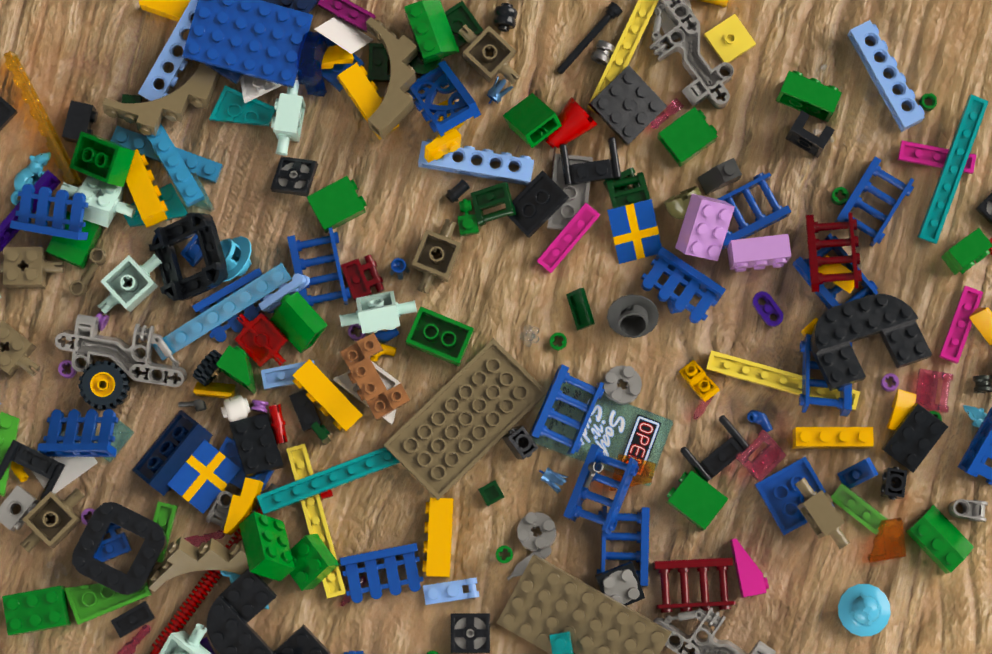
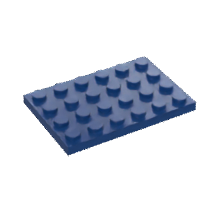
[182,0,313,88]

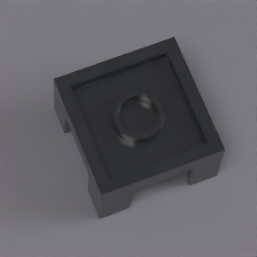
[785,111,835,158]

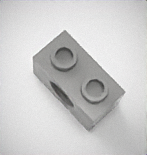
[0,485,39,531]

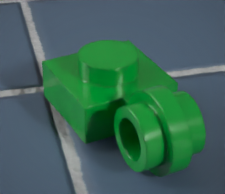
[457,199,479,236]

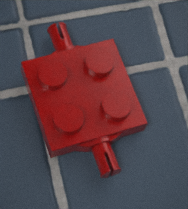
[234,313,289,367]

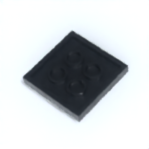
[588,65,667,145]

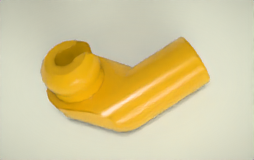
[370,344,397,362]
[11,461,29,482]

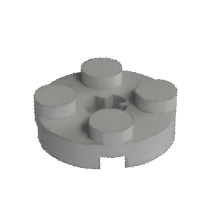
[603,366,642,405]
[517,512,557,552]

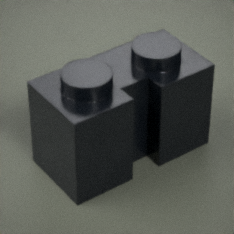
[62,100,98,143]

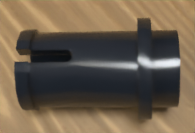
[445,180,470,203]

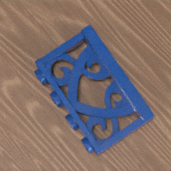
[406,60,481,137]

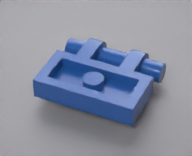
[94,523,132,562]

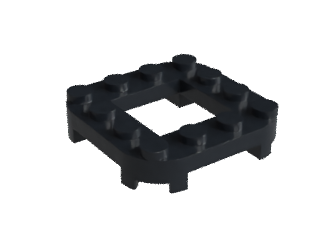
[149,213,228,301]
[72,502,167,595]

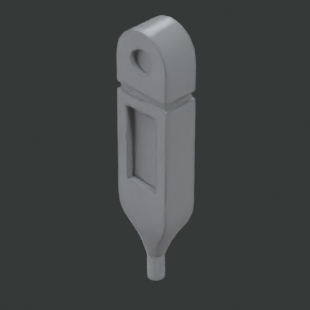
[507,547,552,581]

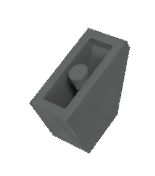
[697,158,742,195]

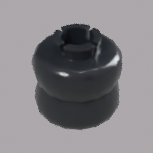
[493,3,518,32]

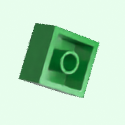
[941,228,992,275]
[289,534,339,591]

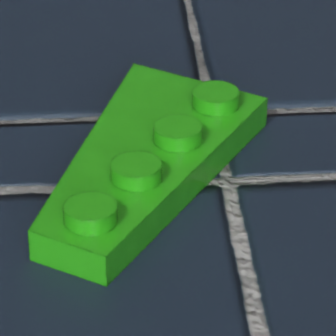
[0,412,20,497]
[64,582,152,625]

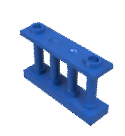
[834,156,914,247]
[718,172,791,250]
[287,227,351,307]
[792,233,878,310]
[799,334,852,417]
[529,364,605,455]
[563,444,639,535]
[596,506,650,587]

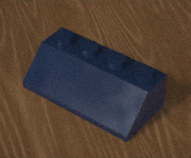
[132,410,213,496]

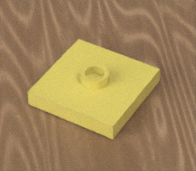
[704,14,756,63]

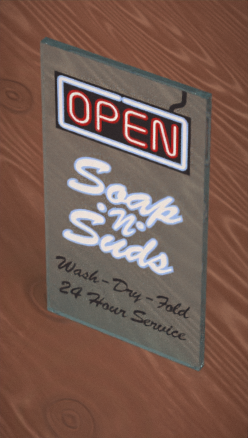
[531,382,673,486]

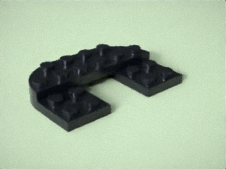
[810,294,932,391]
[207,568,331,654]

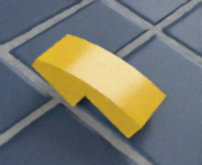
[311,45,354,69]
[818,255,854,294]
[679,360,720,402]
[887,389,916,430]

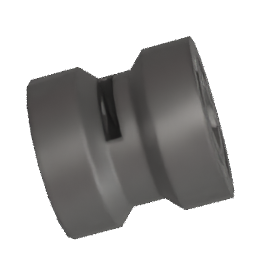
[591,40,615,66]

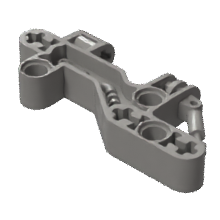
[649,0,734,109]
[55,314,187,387]
[653,607,776,654]

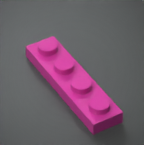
[897,140,976,174]
[537,202,600,273]
[939,285,983,364]

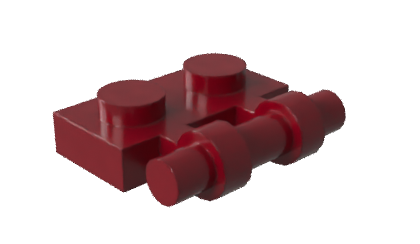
[341,255,385,302]

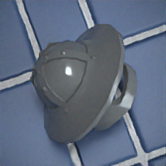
[607,294,659,338]

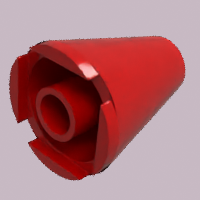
[545,97,598,149]

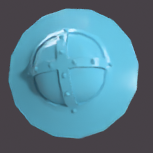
[220,236,252,282]
[838,584,891,637]

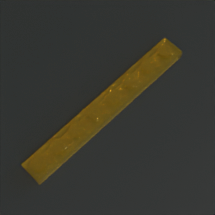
[4,51,82,187]

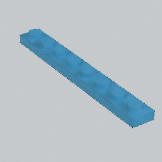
[153,263,292,361]

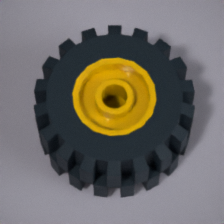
[78,361,130,410]

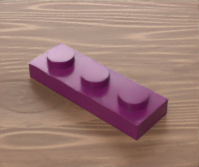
[318,0,376,33]

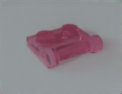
[915,369,953,413]
[736,430,786,482]

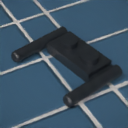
[559,137,621,185]
[680,415,751,482]
[0,440,65,500]

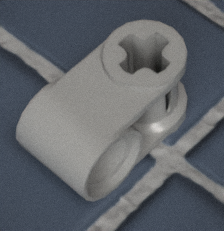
[206,491,235,530]
[948,499,988,522]

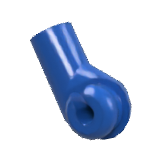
[374,328,399,343]
[747,410,773,433]

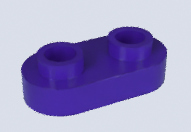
[752,291,783,327]

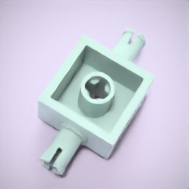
[271,80,306,156]
[60,175,136,228]
[97,254,162,315]
[339,291,417,334]
[159,623,211,654]

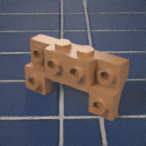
[340,333,410,421]

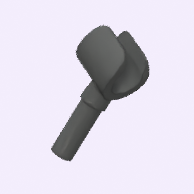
[178,399,207,412]
[584,461,603,488]

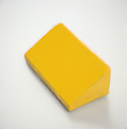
[969,307,992,345]
[193,381,235,398]

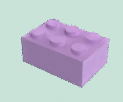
[675,193,735,261]
[727,234,791,272]

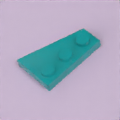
[209,86,276,126]
[124,183,188,227]

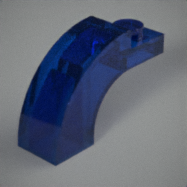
[297,31,328,97]

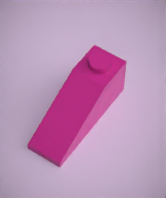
[730,538,769,598]

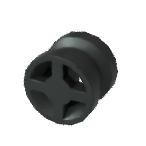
[973,375,992,393]

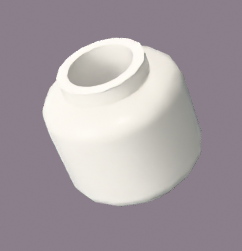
[220,395,250,422]

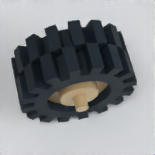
[193,350,222,386]

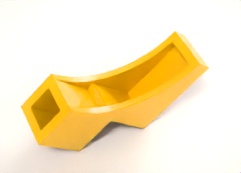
[424,99,464,163]

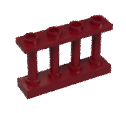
[806,213,862,292]
[653,558,736,613]

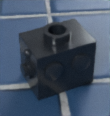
[502,426,538,460]
[881,467,907,500]

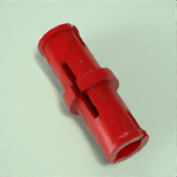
[269,404,288,444]

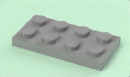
[547,153,593,230]

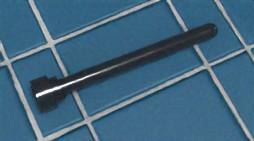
[557,2,623,74]

